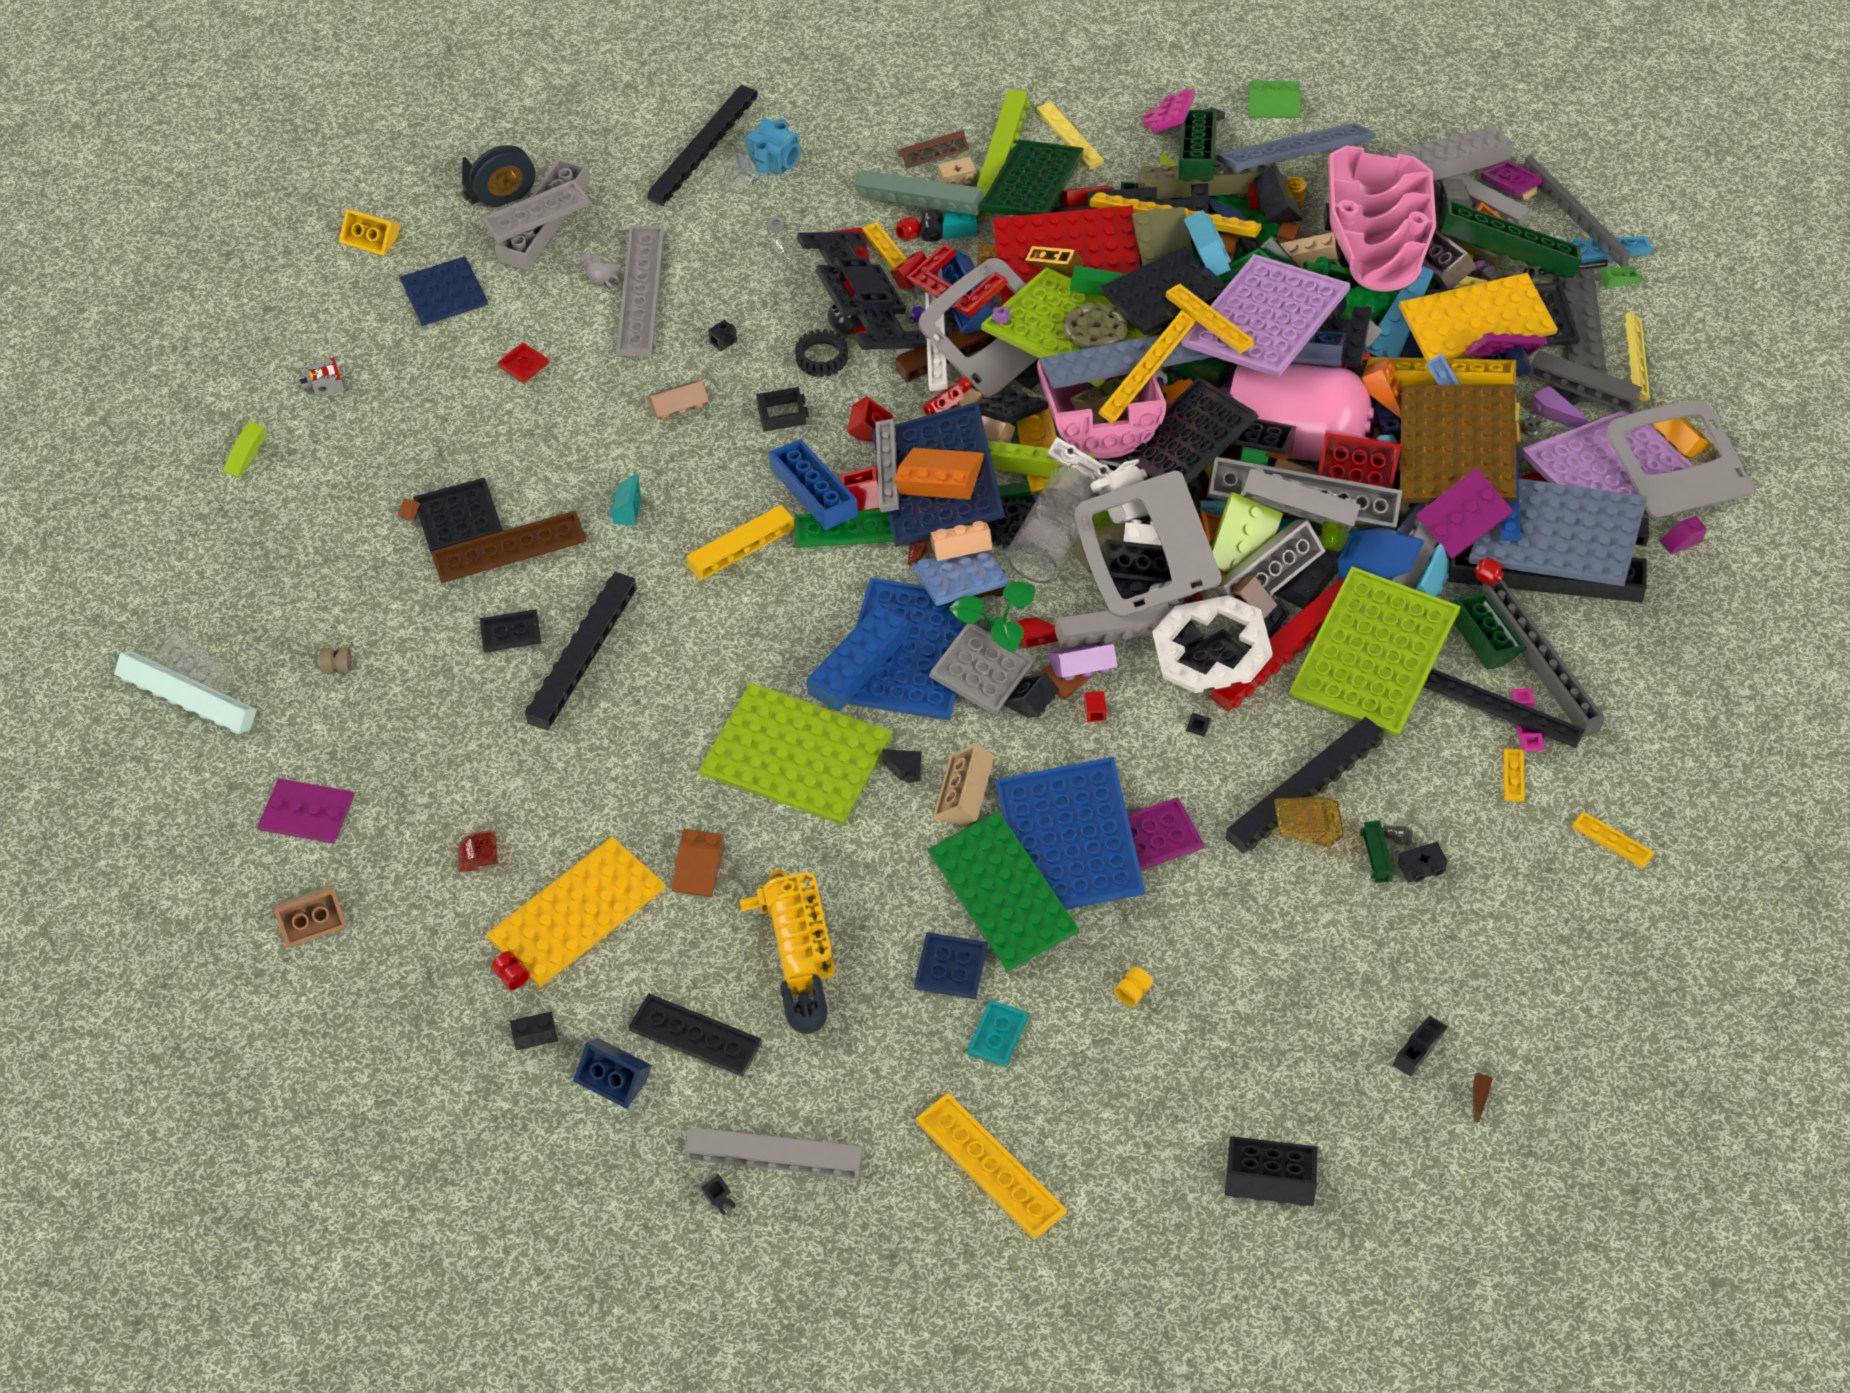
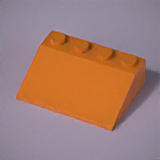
[894,448,984,500]

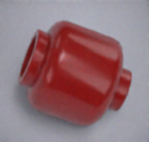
[895,217,921,241]
[1474,557,1505,586]

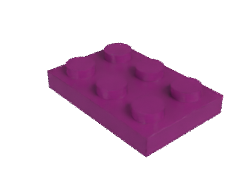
[1481,160,1542,196]

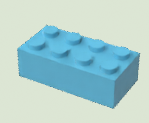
[1184,210,1231,276]

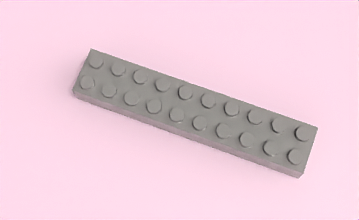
[1206,457,1402,530]

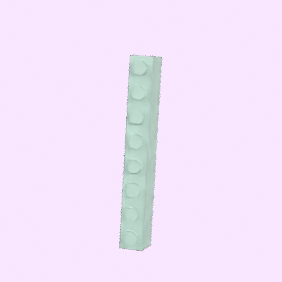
[114,651,257,734]

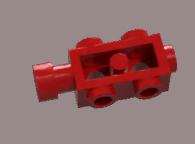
[923,377,972,415]

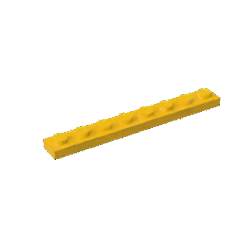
[1098,310,1196,425]

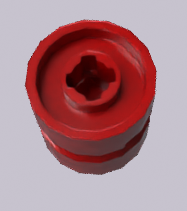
[491,951,530,991]

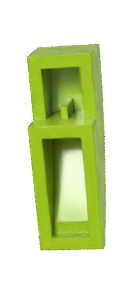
[223,421,268,477]

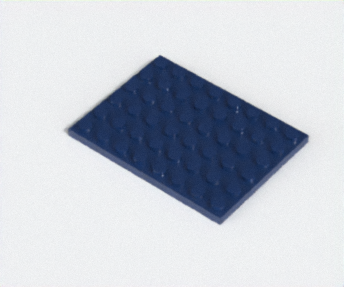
[872,402,1005,547]

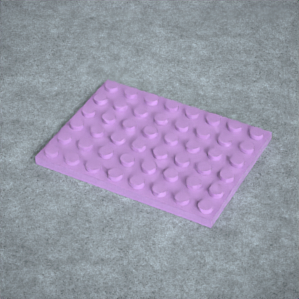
[1181,254,1350,378]
[1520,410,1694,495]

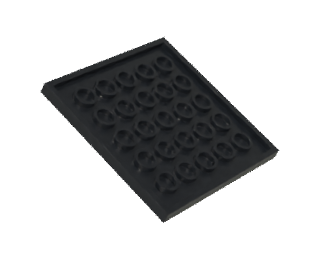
[1122,377,1259,485]

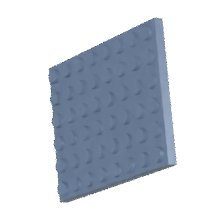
[1469,478,1647,586]

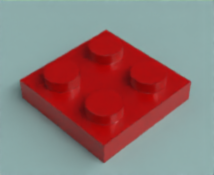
[498,342,549,384]

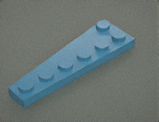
[1561,236,1653,263]
[1364,265,1434,358]

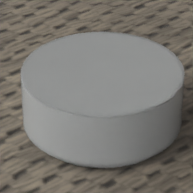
[767,217,784,232]

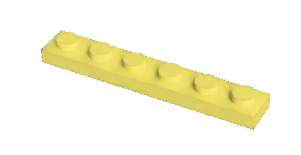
[1037,102,1104,170]
[1625,311,1650,401]

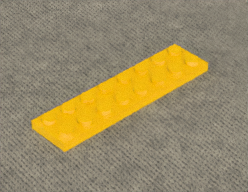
[915,1093,1067,1241]

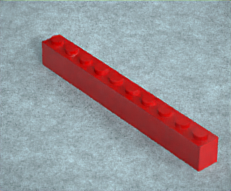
[1211,578,1344,712]

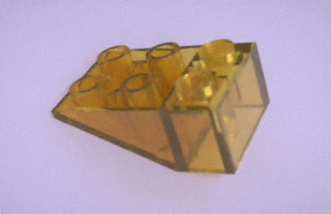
[1274,797,1344,847]

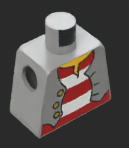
[300,357,344,395]

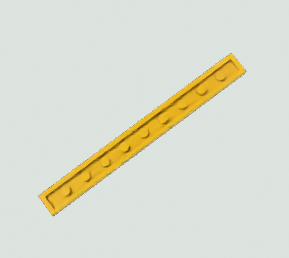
[1090,193,1261,238]

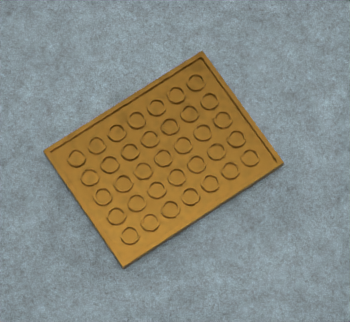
[1400,384,1516,503]

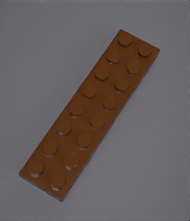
[431,510,587,584]

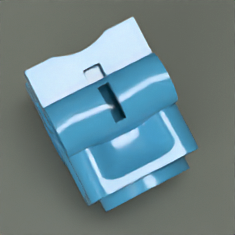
[746,118,800,175]

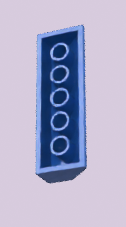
[941,249,996,334]

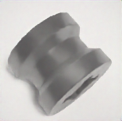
[1478,265,1501,282]
[1522,414,1542,436]

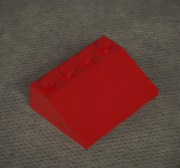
[1317,430,1401,489]

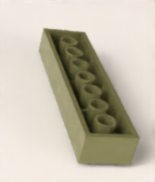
[1138,161,1280,200]

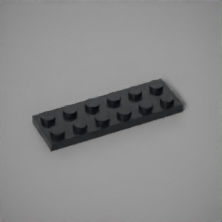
[628,993,762,1077]

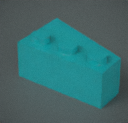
[943,211,977,240]

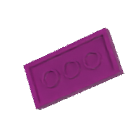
[1466,332,1547,357]

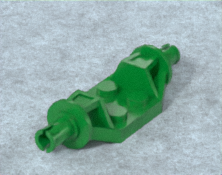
[1302,256,1360,290]

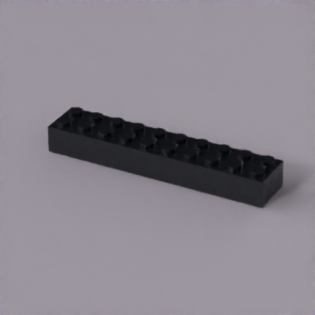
[1449,544,1647,603]

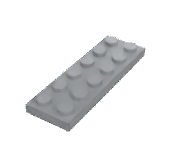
[481,180,591,243]

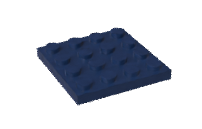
[400,256,489,326]

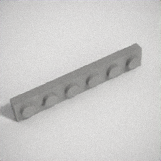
[875,419,899,512]

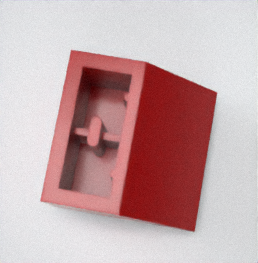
[840,466,879,511]

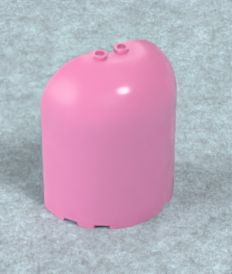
[1037,358,1166,458]
[1230,363,1374,462]

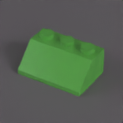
[1248,81,1300,118]

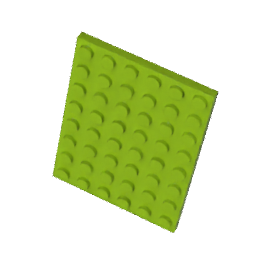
[981,267,1163,387]
[1289,567,1461,737]
[698,683,893,825]

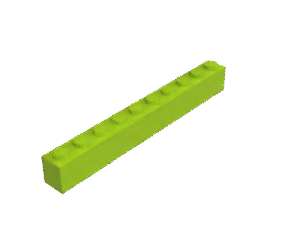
[976,89,1030,217]

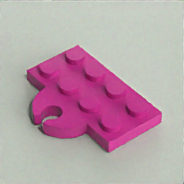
[1142,88,1196,133]

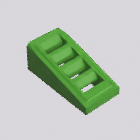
[1600,267,1641,288]

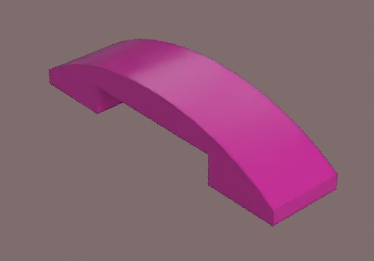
[1511,688,1544,751]

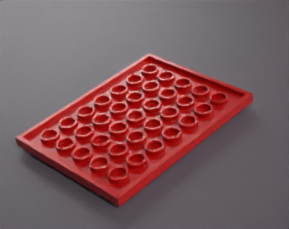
[993,205,1140,305]

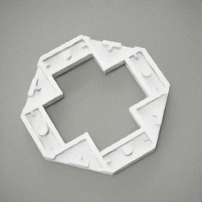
[1152,595,1273,693]

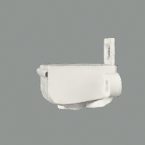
[1090,459,1149,524]

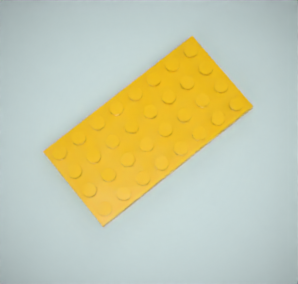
[1398,273,1558,362]
[486,837,666,988]

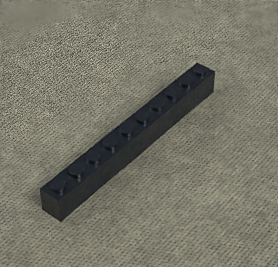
[525,572,637,731]
[1226,716,1384,854]

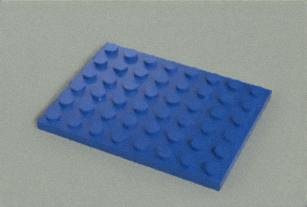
[847,578,982,721]
[996,756,1145,910]

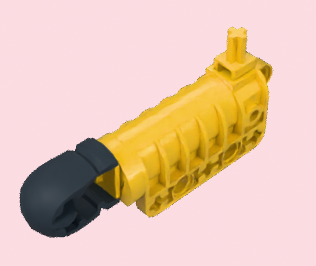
[739,869,835,1034]

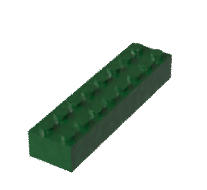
[1178,110,1217,182]
[1440,200,1582,279]

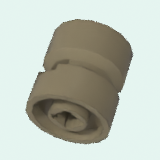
[320,647,352,673]

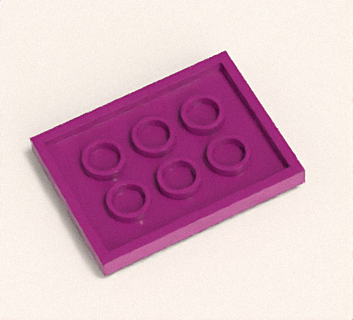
[1416,468,1514,560]
[257,778,355,844]
[1127,797,1204,871]

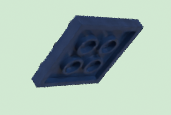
[914,932,988,999]

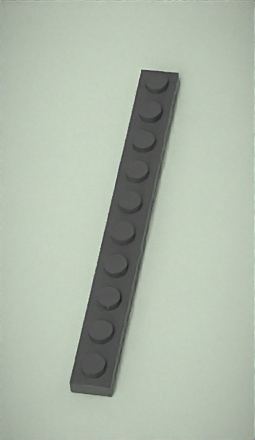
[1523,155,1630,268]

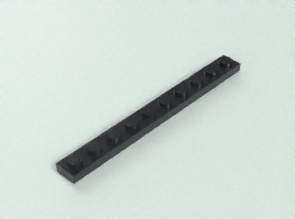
[1424,668,1585,748]

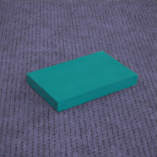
[967,1000,1029,1068]

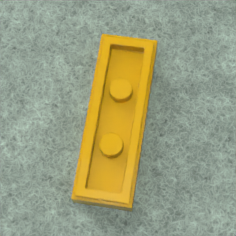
[1503,748,1525,802]

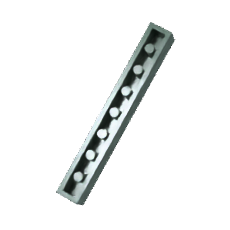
[854,170,985,215]

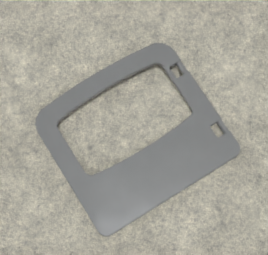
[918,258,1039,399]
[1606,400,1755,519]
[1075,471,1222,617]

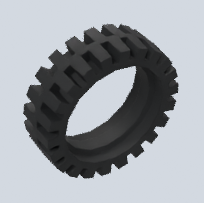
[795,329,848,377]

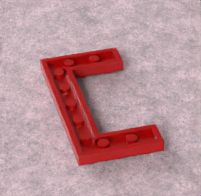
[906,244,1008,317]

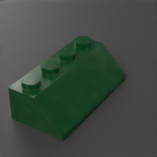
[1453,592,1527,670]

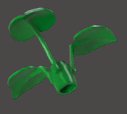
[949,582,1036,654]

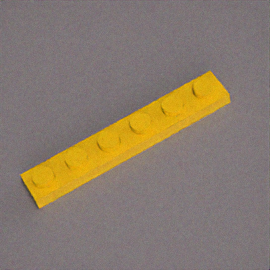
[1166,284,1254,354]

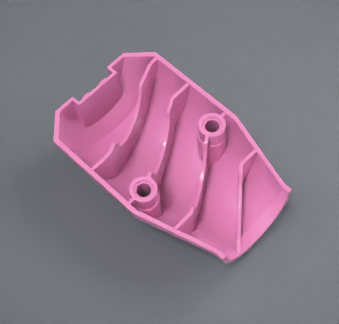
[1328,145,1436,292]

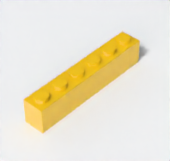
[686,505,795,581]

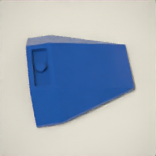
[1338,527,1425,581]

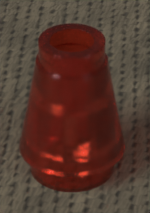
[907,540,927,566]

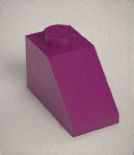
[1660,516,1707,555]

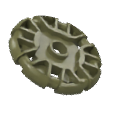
[1062,303,1128,349]

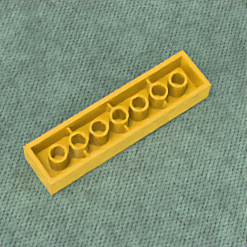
[1364,357,1516,386]

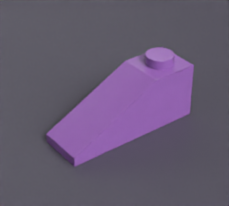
[1531,386,1587,428]

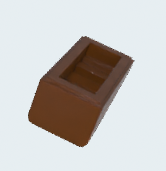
[1473,1073,1492,1123]

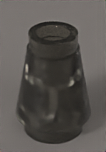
[1382,825,1413,846]

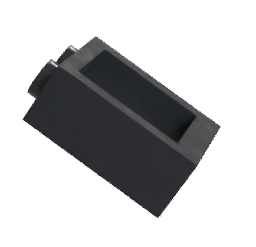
[756,387,809,432]

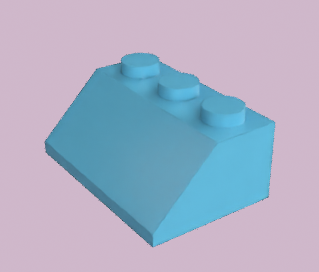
[1414,544,1451,597]

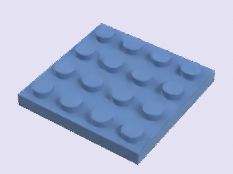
[912,550,1009,606]

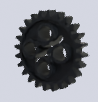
[987,498,1045,550]

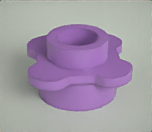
[1470,260,1490,276]
[992,307,1011,324]

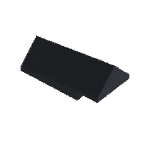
[1252,165,1302,223]

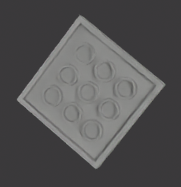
[929,623,1035,716]

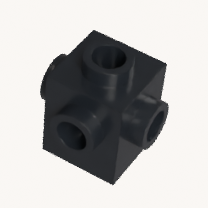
[708,319,737,351]

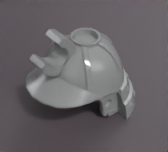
[581,252,621,288]

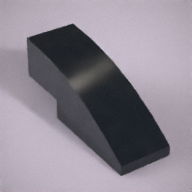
[1393,1016,1448,1077]

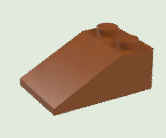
[672,828,725,897]

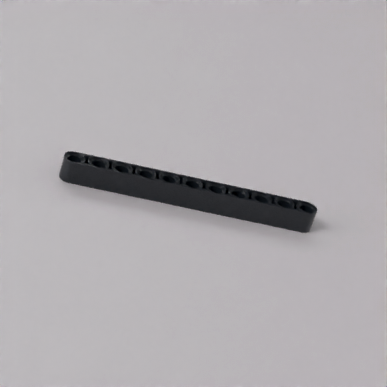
[647,85,758,206]

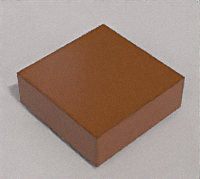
[397,498,420,520]

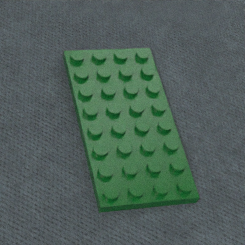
[927,811,1079,972]

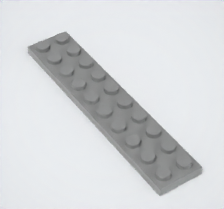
[616,226,665,356]

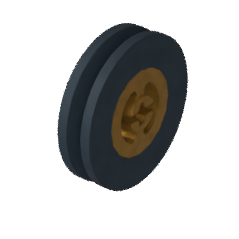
[469,145,536,207]

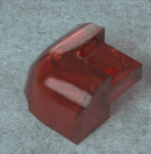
[457,829,499,873]

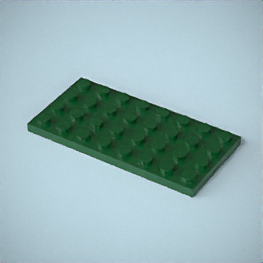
[980,139,1084,216]

